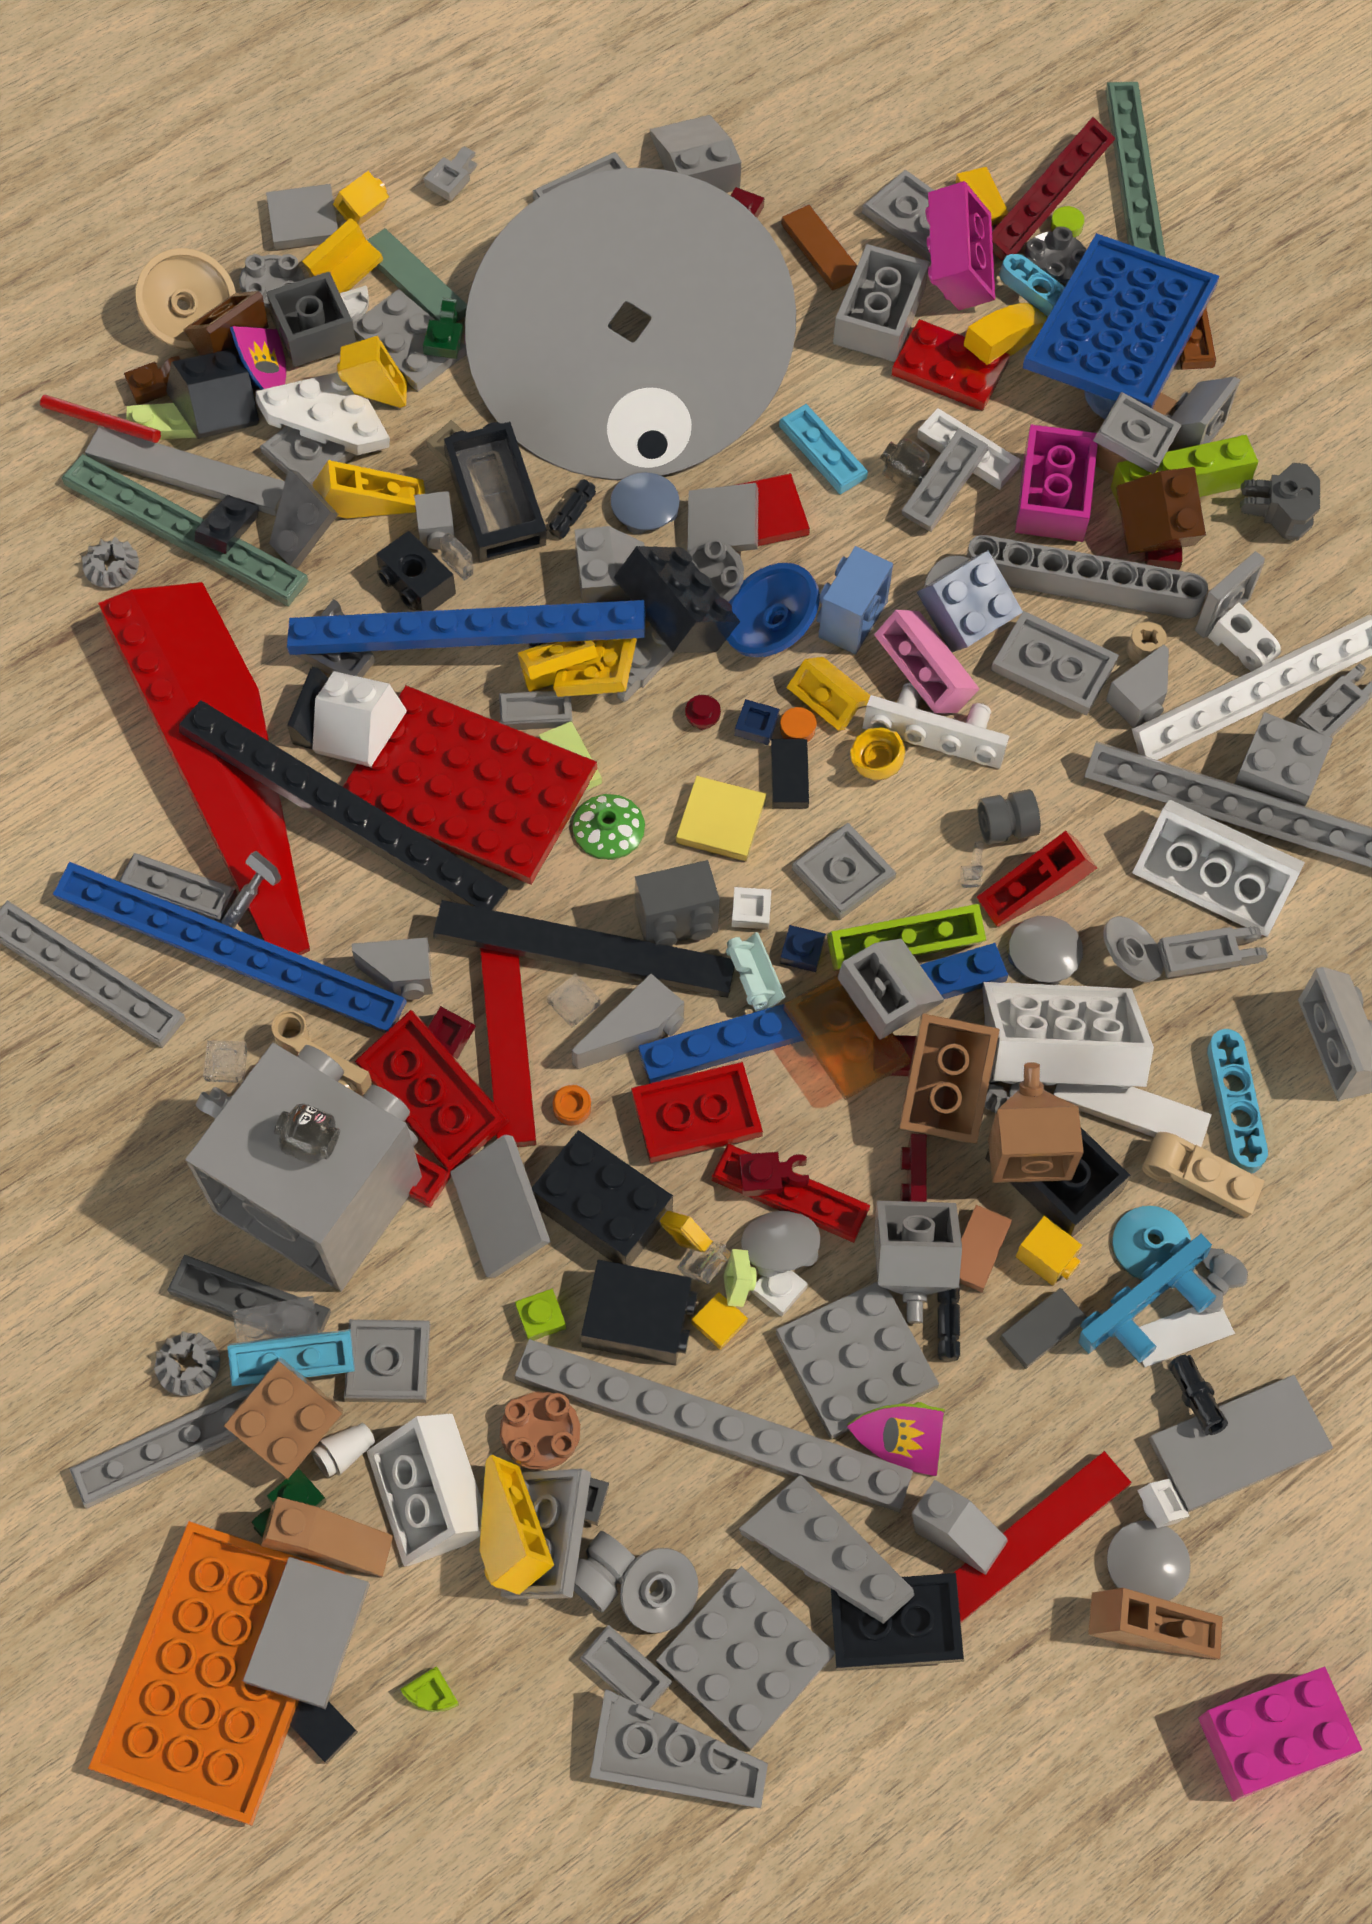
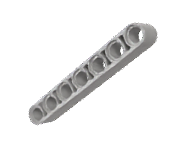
[966,535,1208,619]

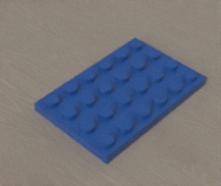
[1023,233,1220,408]

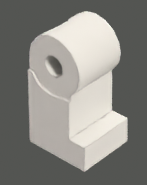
[1208,602,1281,671]

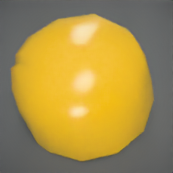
[850,727,905,780]

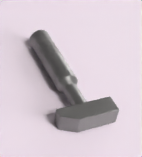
[220,851,281,928]

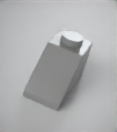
[1106,645,1169,728]
[352,937,433,1000]
[912,1480,1008,1575]

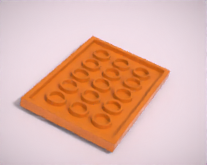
[88,1521,345,1826]

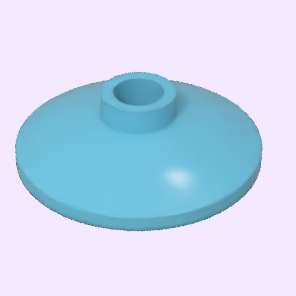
[1112,1206,1191,1280]

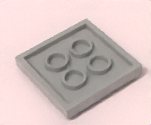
[776,1282,939,1440]
[656,1566,835,1751]

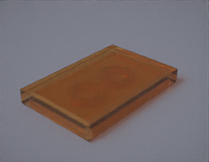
[784,974,911,1100]

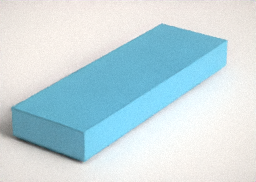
[779,403,868,495]
[227,1329,355,1386]

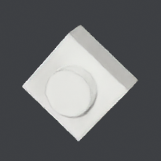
[732,887,771,929]
[751,1270,808,1317]
[1137,1479,1189,1528]

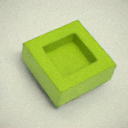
[515,1288,566,1340]

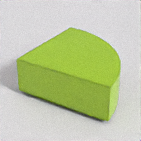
[400,1666,459,1712]

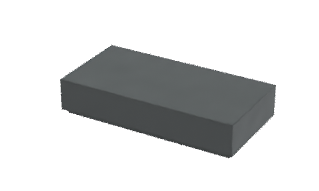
[1000,1288,1087,1369]

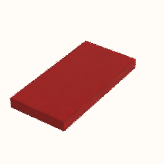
[355,1010,510,1172]

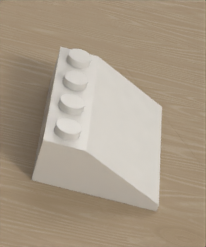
[982,982,1154,1088]

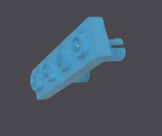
[1078,1233,1216,1363]

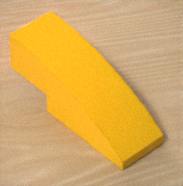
[964,303,1048,365]

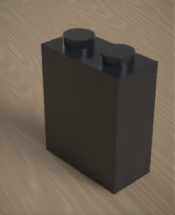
[581,1260,698,1365]

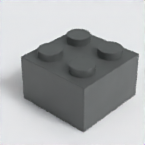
[266,272,356,367]
[635,860,720,946]

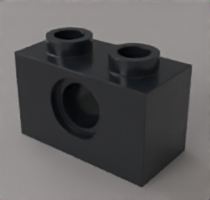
[376,530,456,611]

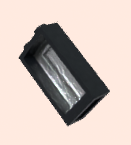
[444,421,547,563]

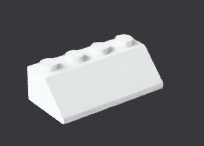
[1132,800,1305,937]

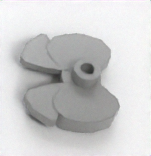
[1195,1248,1248,1313]

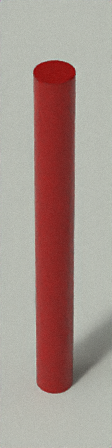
[40,394,161,443]

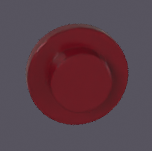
[685,695,721,730]

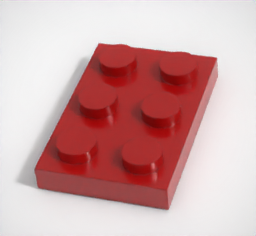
[891,319,1011,411]
[631,1062,763,1163]

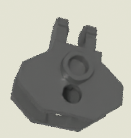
[1240,462,1320,541]

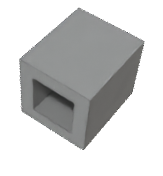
[414,491,456,549]

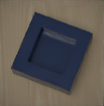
[734,699,780,746]
[780,925,826,972]

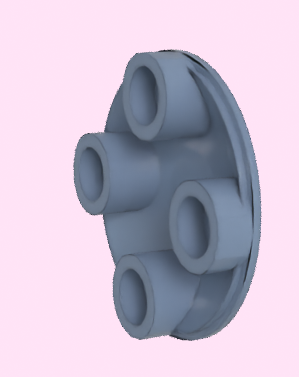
[611,472,679,534]

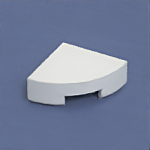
[340,286,369,322]

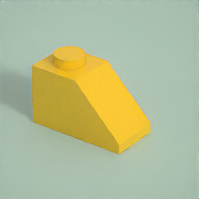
[337,335,407,408]

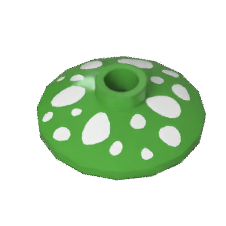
[573,794,645,860]

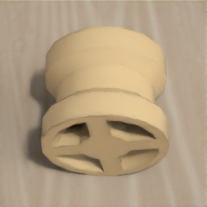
[1127,622,1167,664]

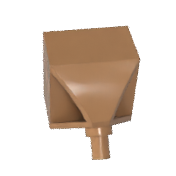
[988,1062,1083,1183]

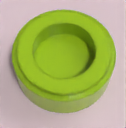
[1051,206,1084,238]

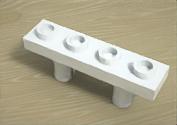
[862,683,1009,769]

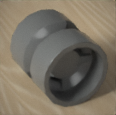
[977,789,1041,845]

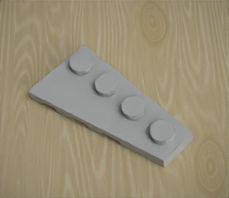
[739,1475,914,1624]
[590,1689,768,1808]

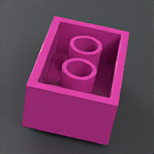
[925,181,995,311]
[1015,424,1098,542]
[1198,1666,1362,1802]

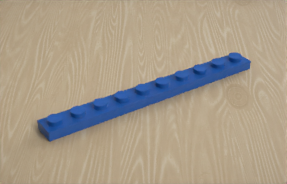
[287,600,645,655]
[53,861,407,1033]
[638,943,1008,1084]

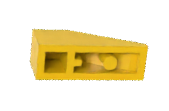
[312,460,425,518]
[479,1455,554,1595]

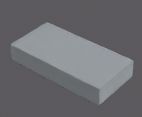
[499,691,572,730]
[580,1625,672,1709]

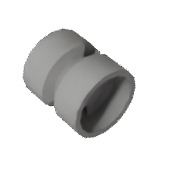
[574,1531,636,1613]

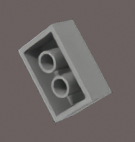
[833,244,930,362]

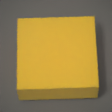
[660,1210,713,1252]
[691,1292,748,1350]

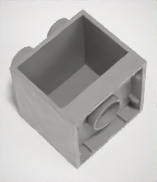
[185,1043,422,1292]

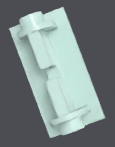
[726,932,786,1012]

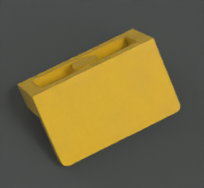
[302,218,383,293]
[518,640,598,692]
[786,657,871,731]

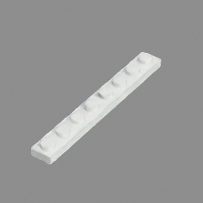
[1132,615,1372,760]

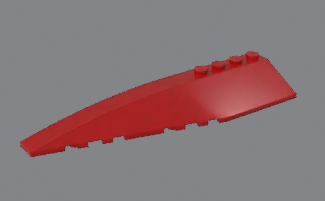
[98,582,310,955]

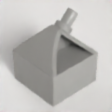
[874,1201,962,1324]

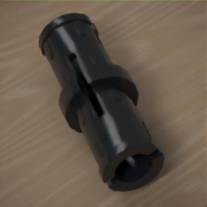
[1168,1354,1228,1435]

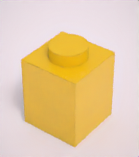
[333,170,389,226]
[1016,1216,1082,1286]

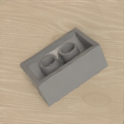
[1298,967,1372,1101]

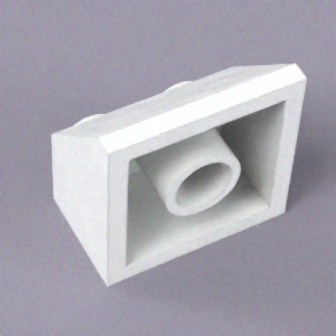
[313,671,407,767]

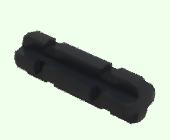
[549,479,596,539]
[937,1287,960,1362]

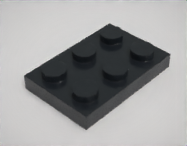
[831,1573,964,1671]

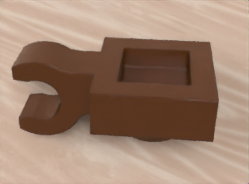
[124,356,181,405]

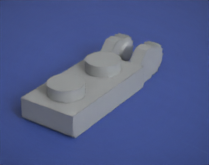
[617,625,675,702]
[1295,663,1372,738]
[1157,926,1268,978]

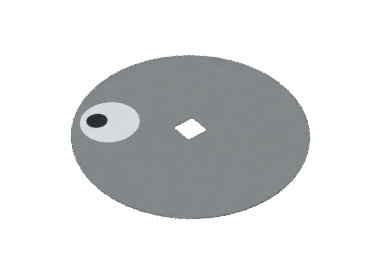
[465,168,796,480]

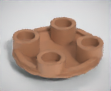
[500,1392,581,1470]

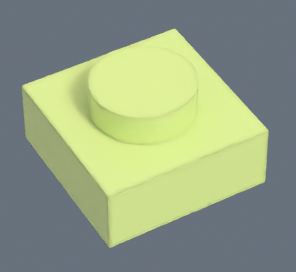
[723,1249,757,1307]

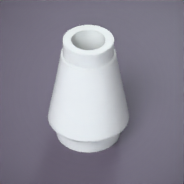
[311,1422,375,1478]

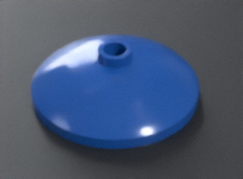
[726,563,820,658]

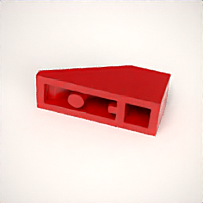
[977,830,1097,927]

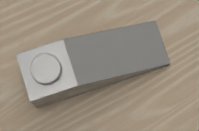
[572,974,684,1069]

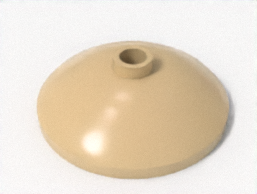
[135,248,236,350]

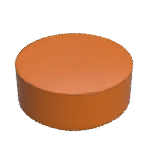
[780,707,816,742]
[553,1085,591,1126]

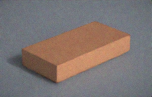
[959,1205,1012,1292]

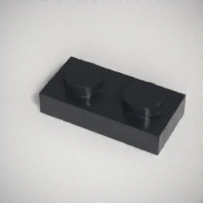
[194,494,259,554]

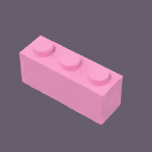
[874,610,980,713]

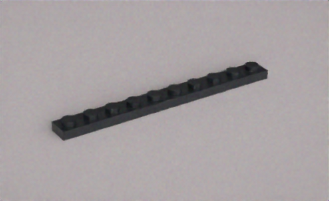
[179,700,509,911]

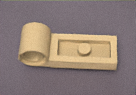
[271,1010,372,1097]
[1142,1132,1265,1218]

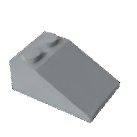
[650,115,741,193]

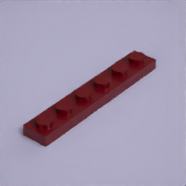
[992,117,1116,262]

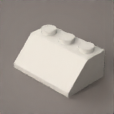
[366,1414,483,1567]

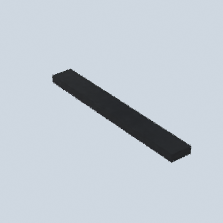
[433,900,734,998]

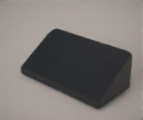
[287,666,329,749]

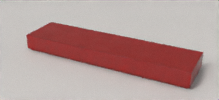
[712,1143,871,1243]

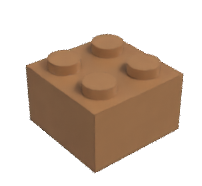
[224,1357,343,1479]

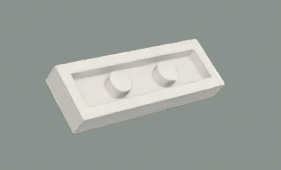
[917,408,1021,490]

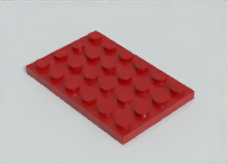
[343,685,598,885]

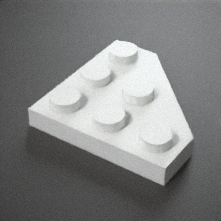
[256,372,390,455]

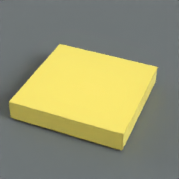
[676,776,766,861]

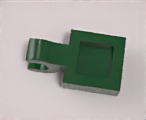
[423,297,463,359]
[251,1468,326,1539]

